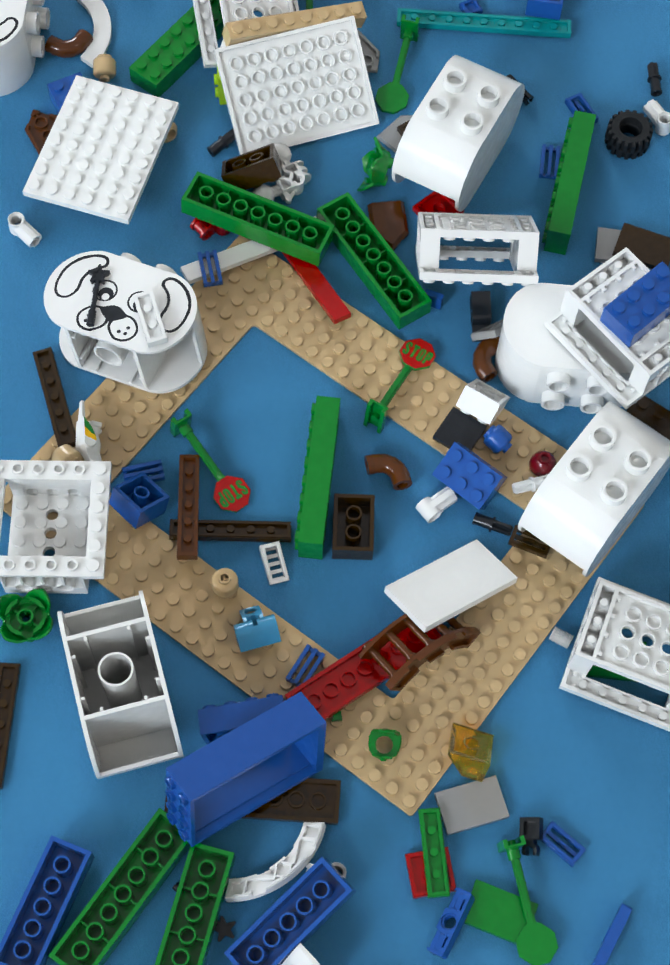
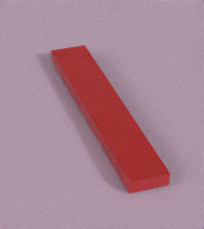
[282,252,351,324]

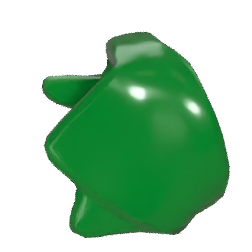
[368,728,402,761]

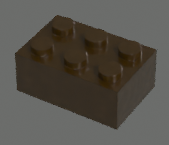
[221,143,282,190]
[332,493,375,560]

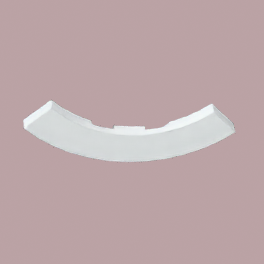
[77,0,112,68]
[225,822,326,902]

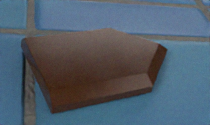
[25,109,57,155]
[367,200,409,251]

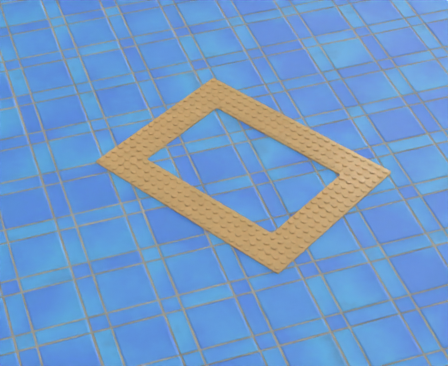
[3,235,645,816]

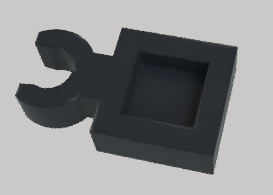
[519,817,543,856]

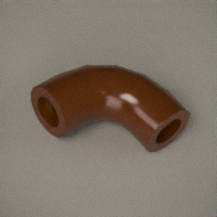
[45,29,93,58]
[473,336,500,383]
[364,454,412,490]

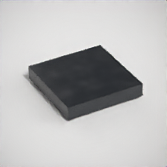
[433,407,487,451]

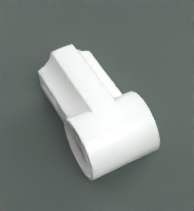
[643,99,670,136]
[8,212,42,248]
[415,486,458,523]

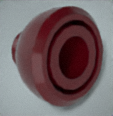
[529,451,557,476]

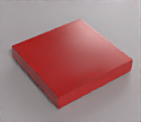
[412,191,464,215]
[405,847,456,899]

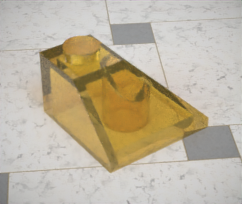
[448,722,494,782]

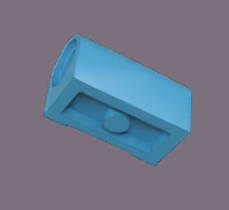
[233,605,281,652]

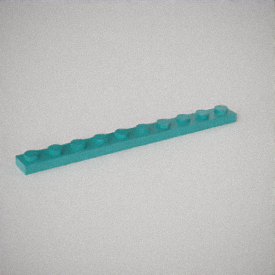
[397,8,571,38]

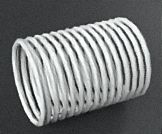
[549,626,574,649]

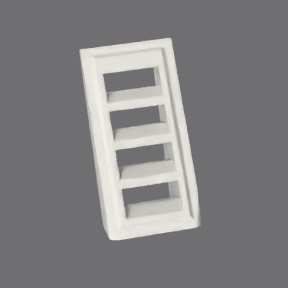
[259,541,290,585]

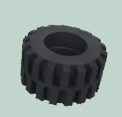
[604,110,653,160]

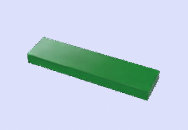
[418,807,450,899]

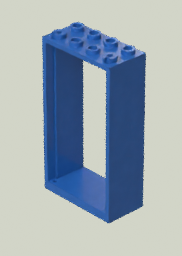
[165,692,327,847]

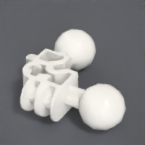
[252,143,312,204]

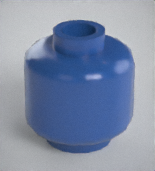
[483,424,512,454]

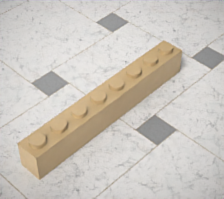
[222,1,367,46]

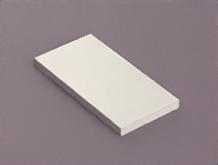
[384,539,518,633]

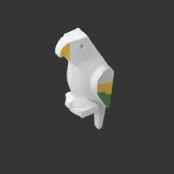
[75,400,103,461]

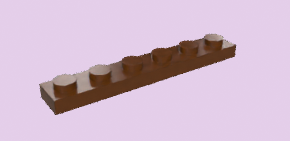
[177,455,200,560]

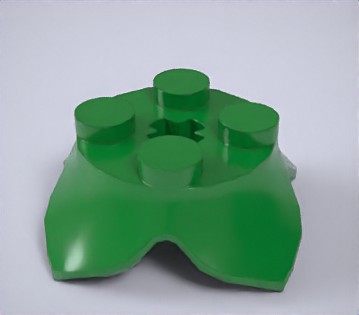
[357,137,394,192]
[0,589,53,643]

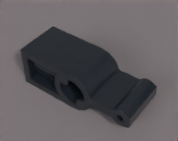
[470,291,492,342]

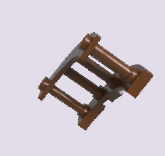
[358,613,481,691]

